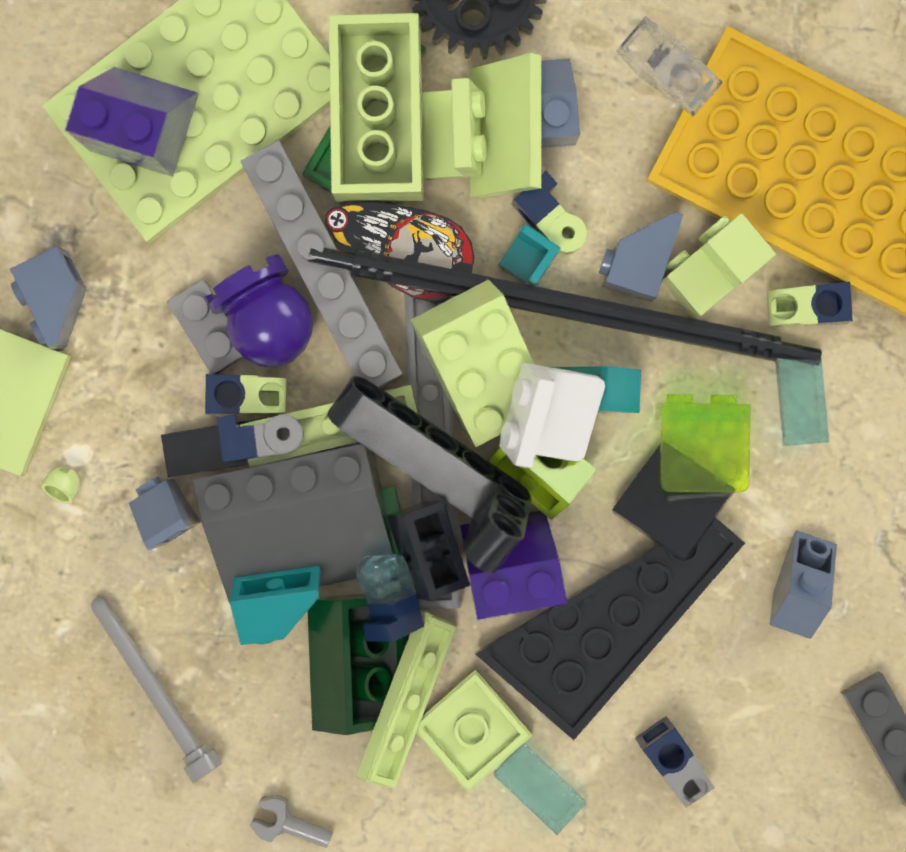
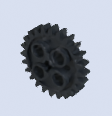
[412,0,547,59]

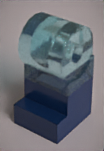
[356,554,424,642]

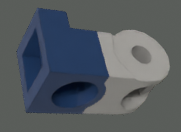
[217,414,304,462]
[635,716,715,808]

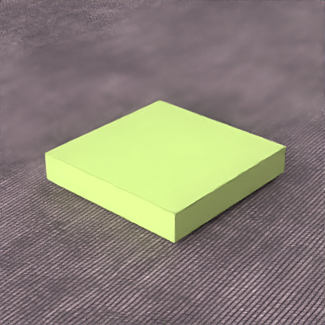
[416,668,532,792]

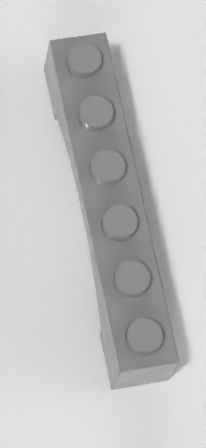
[240,140,404,388]

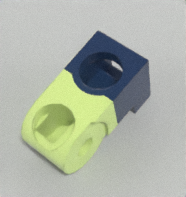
[511,171,587,255]
[767,282,853,327]
[205,374,287,415]

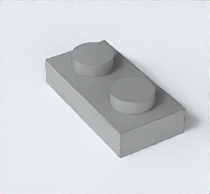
[167,279,244,374]

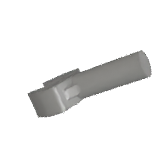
[250,795,333,848]

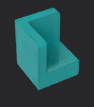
[498,224,561,286]

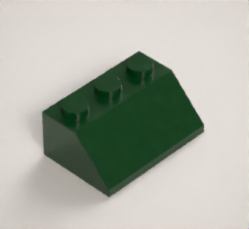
[307,593,408,735]

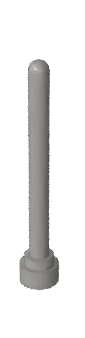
[91,597,222,783]

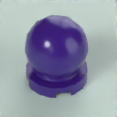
[204,254,313,368]

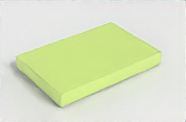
[470,53,541,199]
[0,329,72,476]

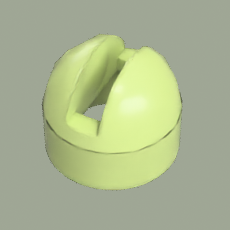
[41,466,80,504]

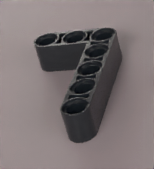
[328,376,532,573]

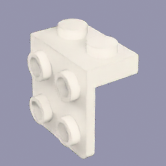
[499,362,605,468]

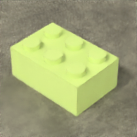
[410,280,534,447]

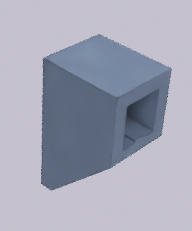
[10,246,87,350]
[769,530,837,639]

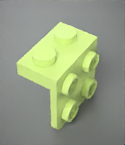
[422,78,487,180]

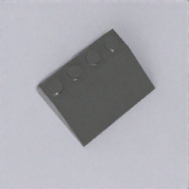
[193,444,398,604]

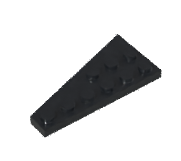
[475,518,745,740]

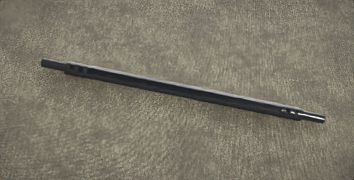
[308,247,822,366]

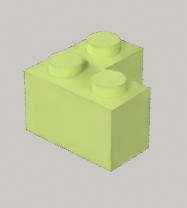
[662,213,776,319]

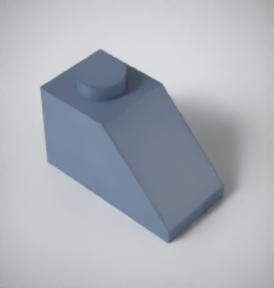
[541,58,580,148]
[599,212,683,302]
[129,477,201,550]

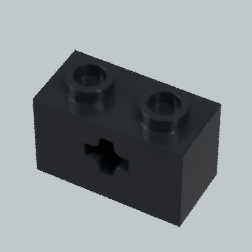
[387,501,471,601]

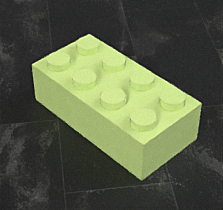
[329,13,424,203]

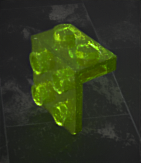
[655,394,751,493]

